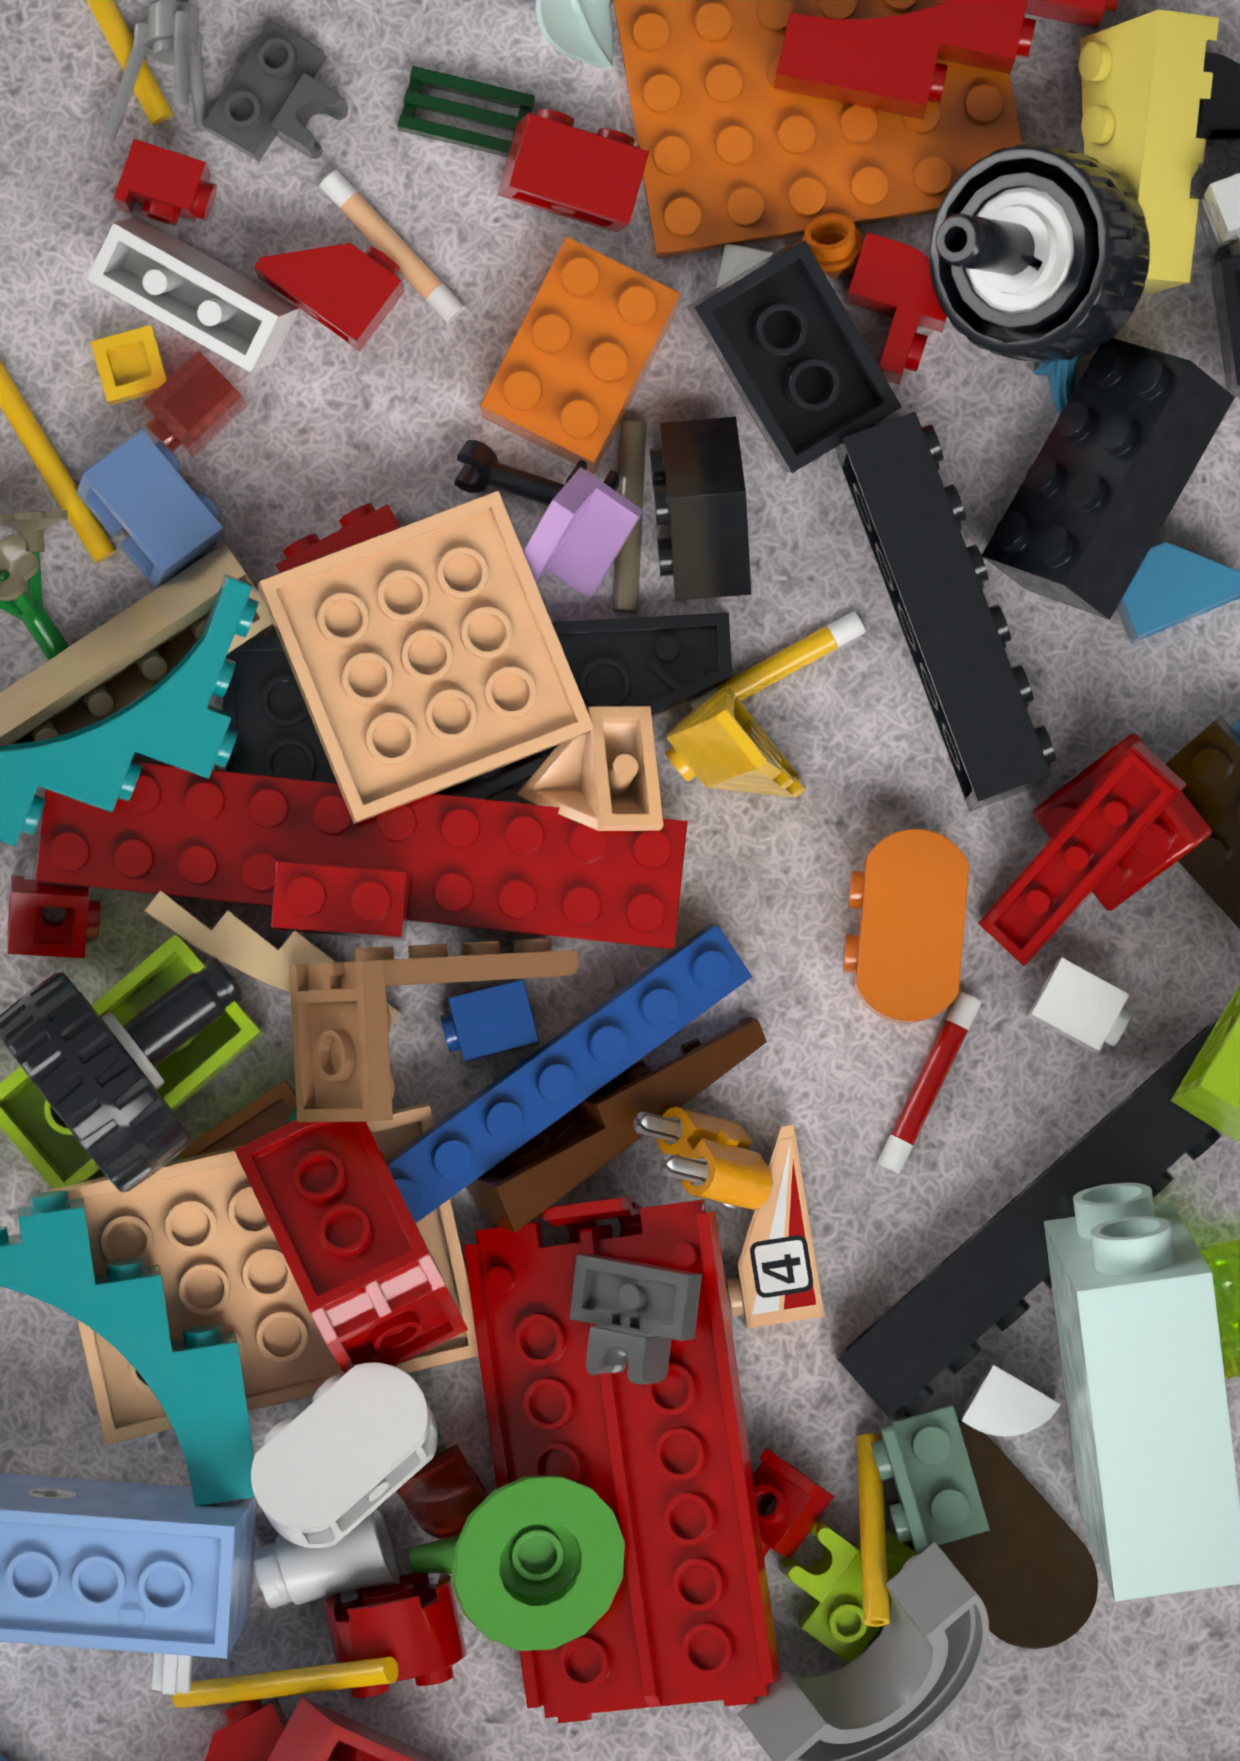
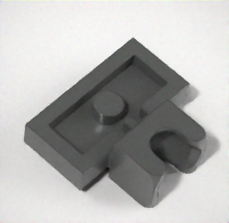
[202,19,348,162]
[569,1254,702,1384]

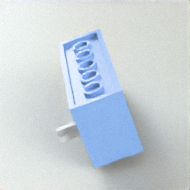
[0,1473,257,1695]

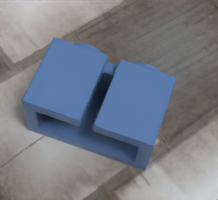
[76,430,223,589]

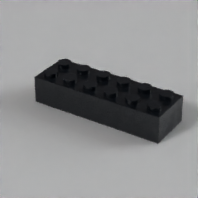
[837,411,1057,812]

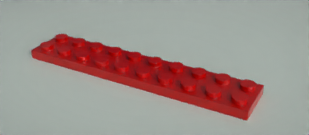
[35,762,688,950]

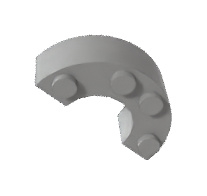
[738,1542,989,1761]

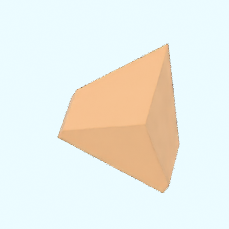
[516,706,664,831]

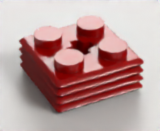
[1032,734,1211,911]

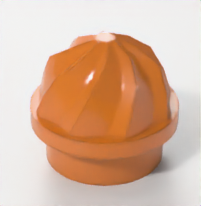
[802,213,864,280]

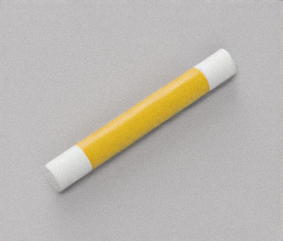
[688,611,866,711]

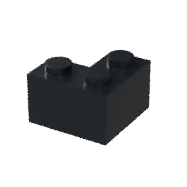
[650,416,752,601]

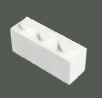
[87,216,300,372]

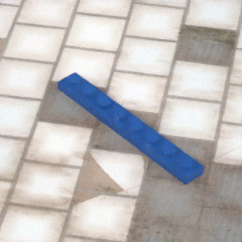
[385,923,753,1223]

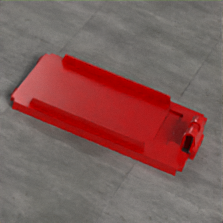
[464,1196,781,1723]

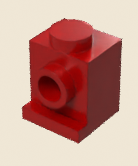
[113,139,217,226]
[7,875,101,958]
[753,1448,835,1559]

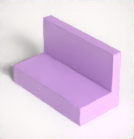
[523,467,644,599]

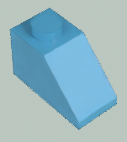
[1116,542,1240,644]

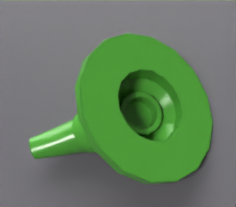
[409,1475,625,1651]

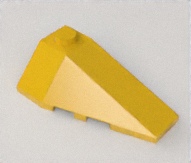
[665,684,806,798]

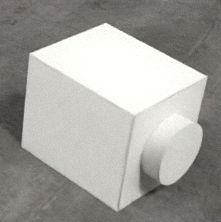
[1027,958,1132,1053]

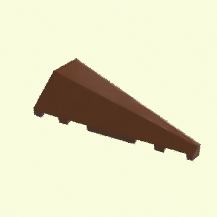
[466,1017,767,1233]

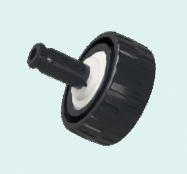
[929,144,1150,362]
[0,958,244,1193]

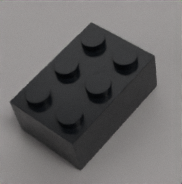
[687,240,902,473]

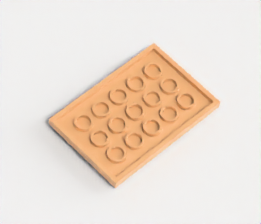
[48,1103,479,1445]

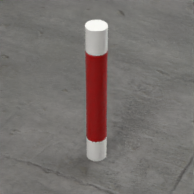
[876,991,982,1175]

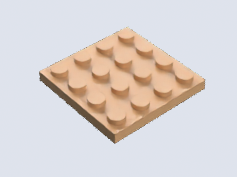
[258,491,595,824]

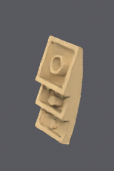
[144,890,403,1025]

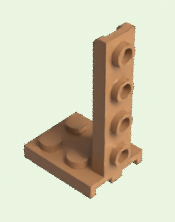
[289,938,579,1122]

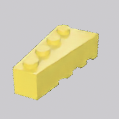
[1078,9,1219,293]

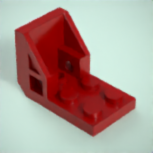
[234,1119,468,1375]

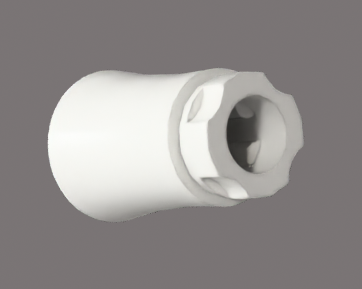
[253,1506,400,1608]

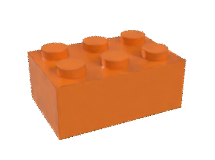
[480,236,681,474]

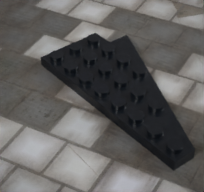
[222,612,732,800]

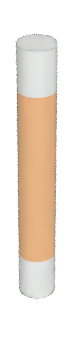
[319,169,466,324]

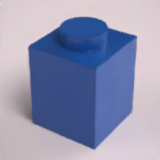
[440,979,540,1062]

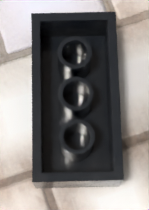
[982,338,1235,620]

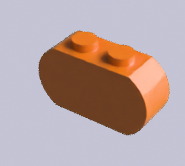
[843,829,970,1023]

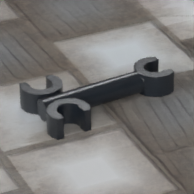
[454,440,620,506]

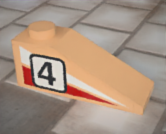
[726,1125,825,1329]

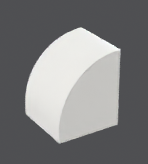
[957,1363,1061,1437]

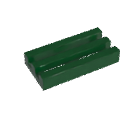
[397,66,535,157]

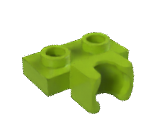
[779,1519,917,1663]

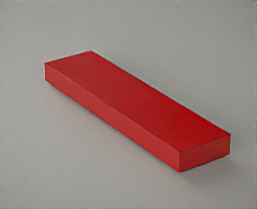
[978,740,1187,966]

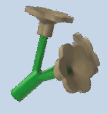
[0,510,70,661]

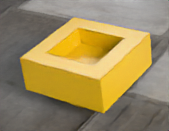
[90,325,171,406]

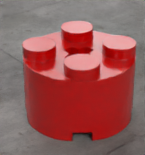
[324,1573,466,1698]

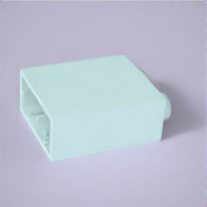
[1044,1183,1240,1602]

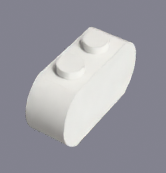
[251,1363,438,1548]

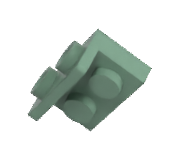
[870,1404,990,1554]

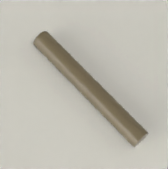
[613,421,647,613]

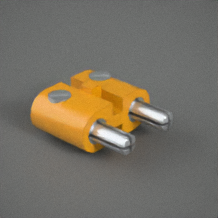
[633,1107,773,1210]

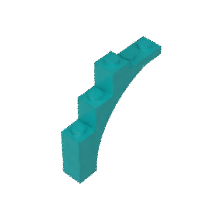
[0,574,259,847]
[0,1191,255,1506]

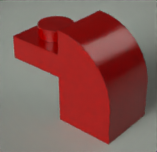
[846,232,947,385]

